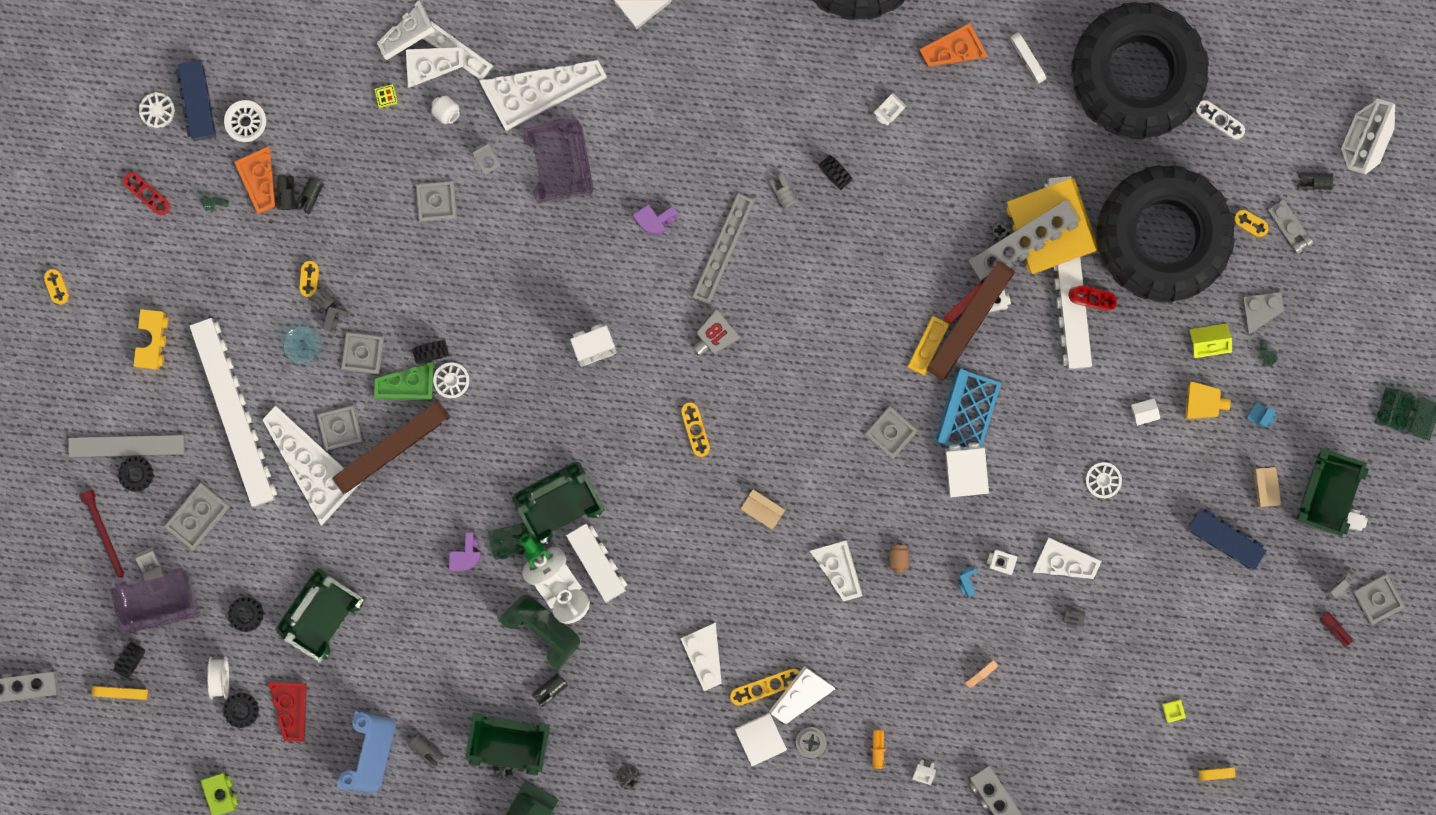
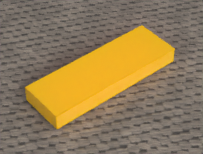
[907,316,949,375]

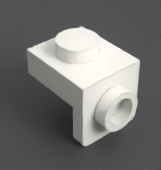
[874,93,907,125]

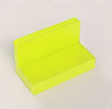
[1190,324,1232,358]

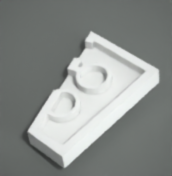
[377,0,435,60]
[406,47,465,88]
[1033,537,1102,579]
[810,540,863,601]
[680,623,722,691]
[769,666,835,724]

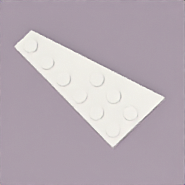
[479,60,607,131]
[263,406,361,526]

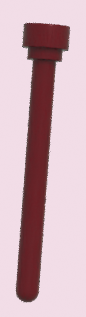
[79,490,124,578]

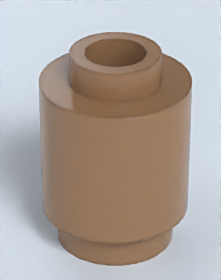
[889,545,909,573]

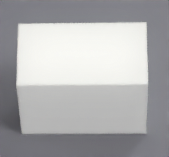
[1131,399,1160,425]

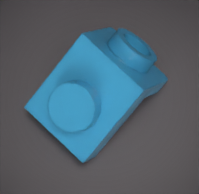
[1247,403,1276,428]
[958,567,978,597]

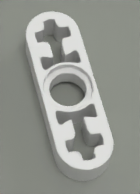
[1009,32,1046,84]
[1195,100,1245,140]

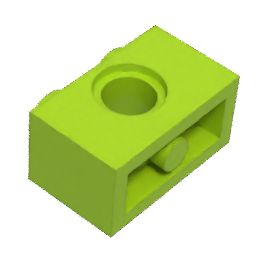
[201,773,239,815]

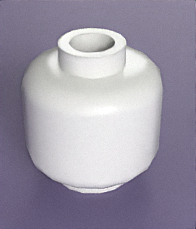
[431,96,460,124]

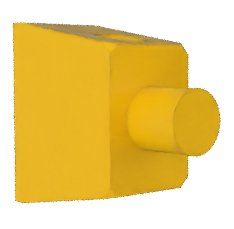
[1185,382,1231,419]

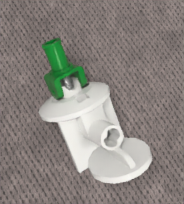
[519,534,590,624]

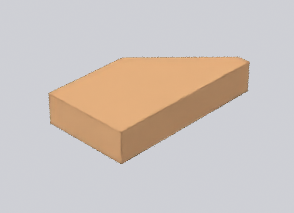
[966,660,998,688]

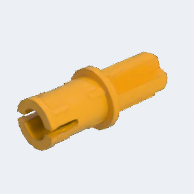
[871,729,886,769]

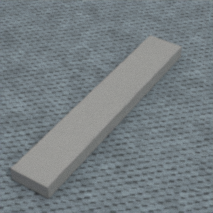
[692,193,755,305]
[69,435,185,457]

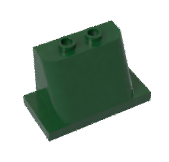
[506,781,559,815]

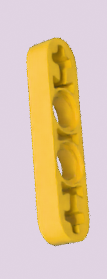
[730,669,800,706]

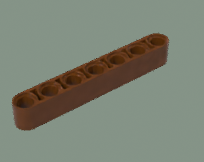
[927,260,1015,381]
[332,401,451,494]

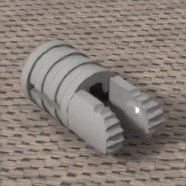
[768,172,799,210]

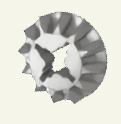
[796,727,827,758]

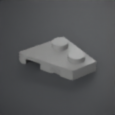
[1243,292,1284,334]
[1324,568,1356,599]

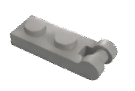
[1267,200,1313,254]

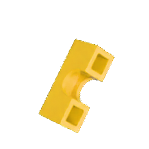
[134,309,169,370]

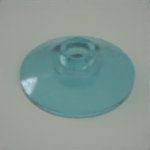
[283,326,322,364]

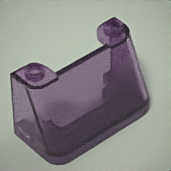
[523,118,593,204]
[110,567,201,634]

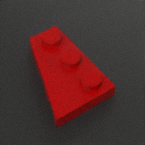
[268,682,307,742]

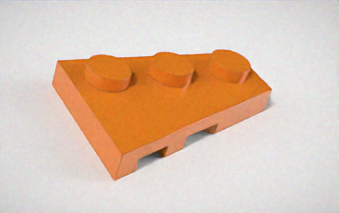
[919,23,988,67]
[234,146,276,215]

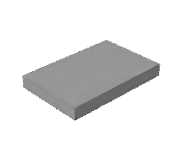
[164,482,231,551]

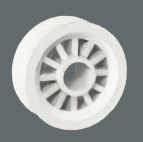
[224,100,266,142]
[208,656,229,699]

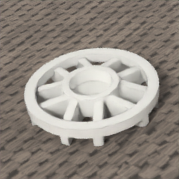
[139,92,175,128]
[433,362,469,398]
[1086,462,1122,498]

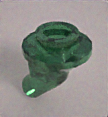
[200,196,229,213]
[1259,340,1278,367]

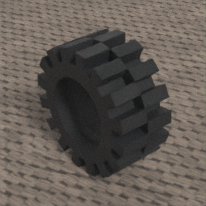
[818,154,853,190]
[412,340,449,364]
[117,457,154,492]
[227,597,264,632]
[113,642,145,679]
[223,693,259,728]

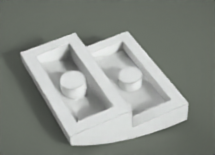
[735,712,787,766]

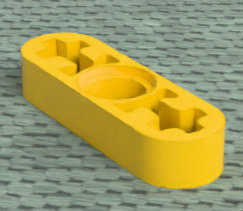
[681,403,710,457]
[91,686,148,699]

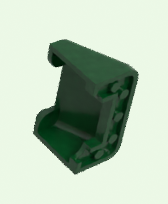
[1295,448,1369,537]
[512,462,605,545]
[276,569,364,663]
[498,595,580,670]
[465,713,550,775]

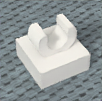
[912,760,936,785]

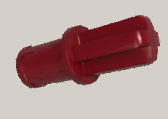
[1320,611,1353,647]

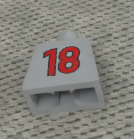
[693,310,740,356]

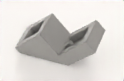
[135,548,170,596]

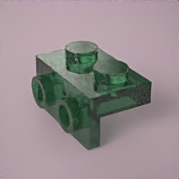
[1375,388,1415,433]
[1405,396,1436,441]
[488,523,528,560]

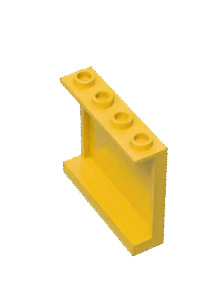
[1006,178,1100,274]

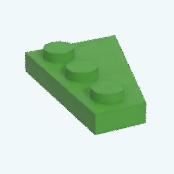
[374,362,434,400]

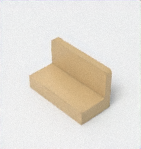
[1253,467,1281,508]
[741,490,785,529]

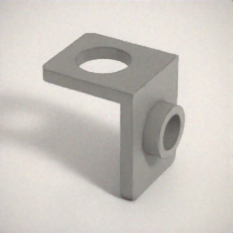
[472,144,500,174]

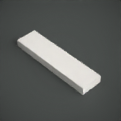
[422,21,493,80]

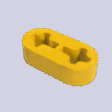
[1234,210,1269,237]
[300,261,319,298]
[44,269,69,305]
[1198,767,1236,781]

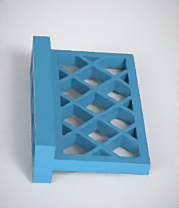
[934,369,1001,447]

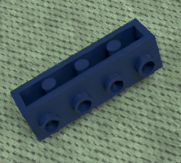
[176,60,217,141]
[1186,509,1267,571]

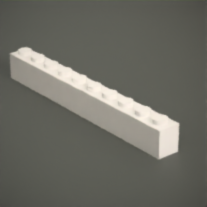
[1044,176,1092,370]
[190,318,277,507]

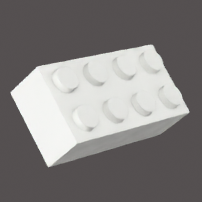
[570,324,617,367]
[566,524,628,603]

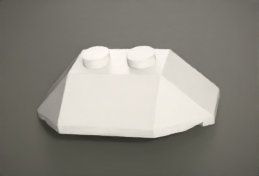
[1341,99,1395,175]

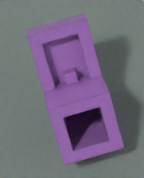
[633,204,678,235]
[449,533,482,571]

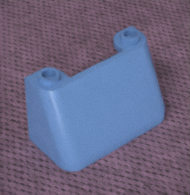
[336,710,395,793]

